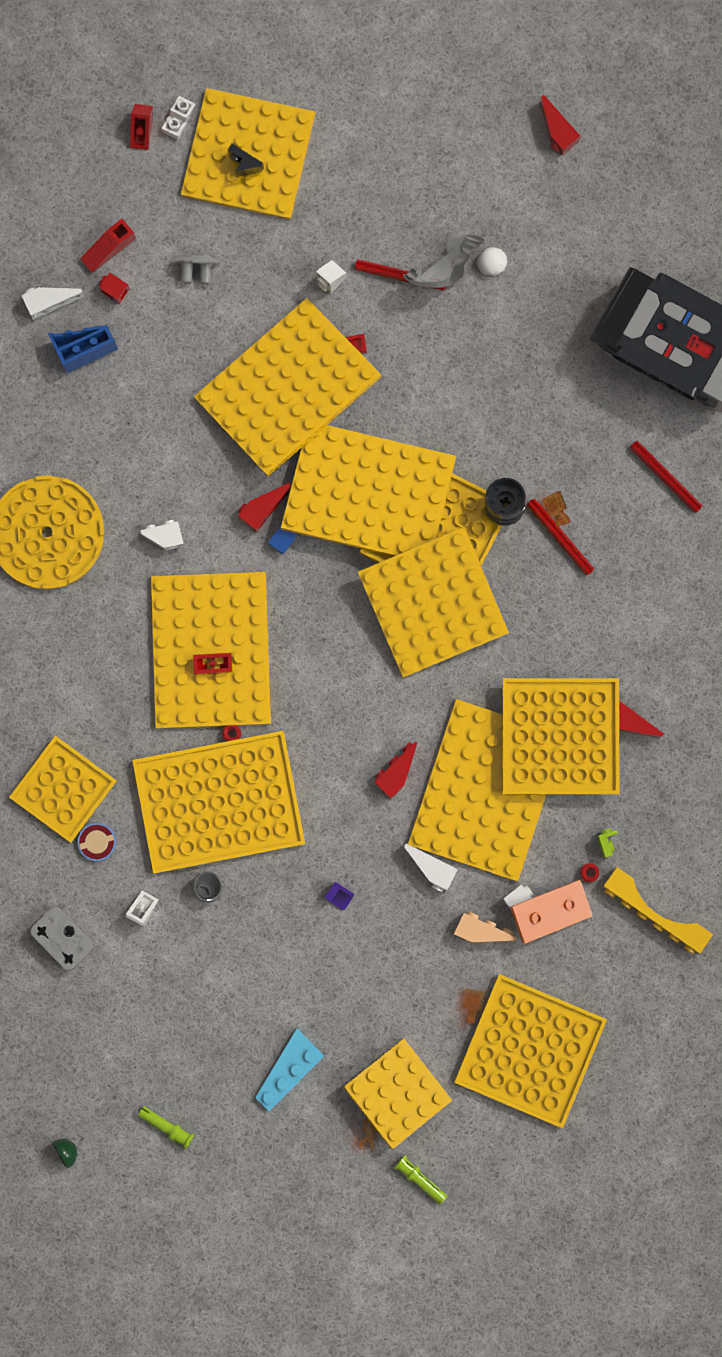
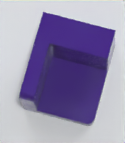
[325,882,355,910]

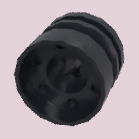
[485,477,526,526]

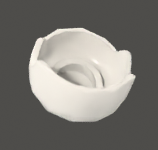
[477,247,507,276]

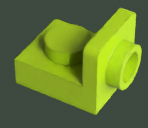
[597,828,618,859]

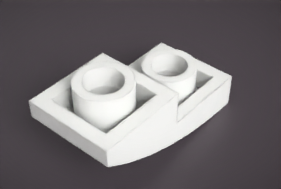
[161,96,195,140]

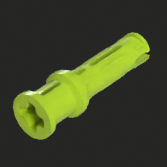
[138,1106,195,1150]
[394,1155,448,1205]

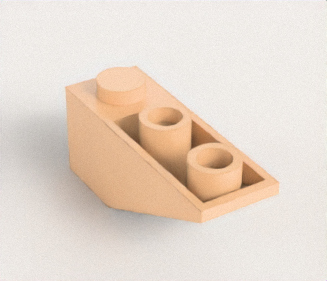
[454,911,517,943]

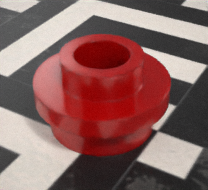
[222,725,241,742]
[580,863,599,883]

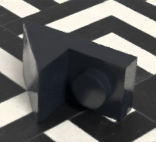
[228,143,264,177]

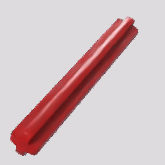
[355,259,446,291]
[630,441,702,513]
[527,499,594,575]

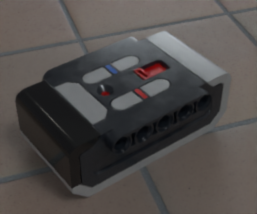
[589,267,722,413]

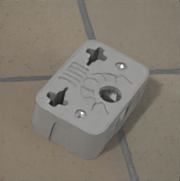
[31,907,96,970]

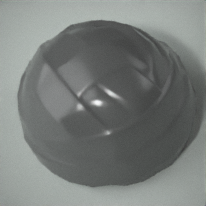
[192,871,223,903]

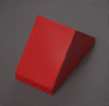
[193,653,233,675]

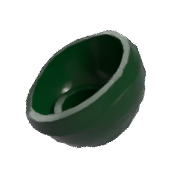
[52,1138,78,1168]

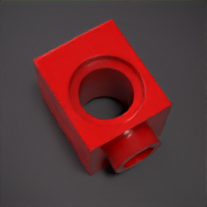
[99,272,130,304]

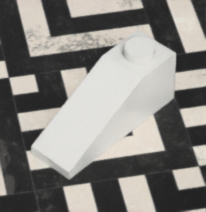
[22,288,84,320]
[404,844,458,892]

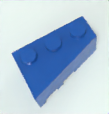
[48,325,118,373]

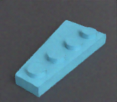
[256,1028,324,1111]

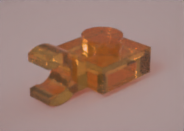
[542,491,570,527]
[463,989,485,1024]
[360,1119,375,1150]

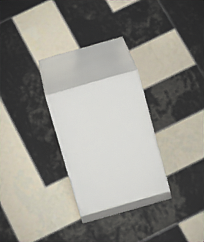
[125,891,159,926]

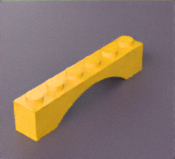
[602,867,713,955]

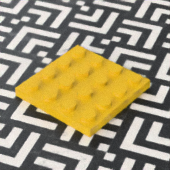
[9,735,117,843]
[343,1039,452,1150]

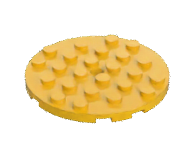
[0,475,105,589]

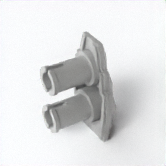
[173,253,220,282]

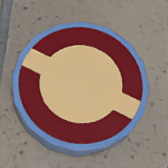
[78,823,117,861]

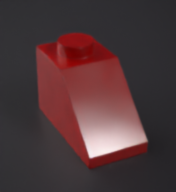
[130,104,153,150]

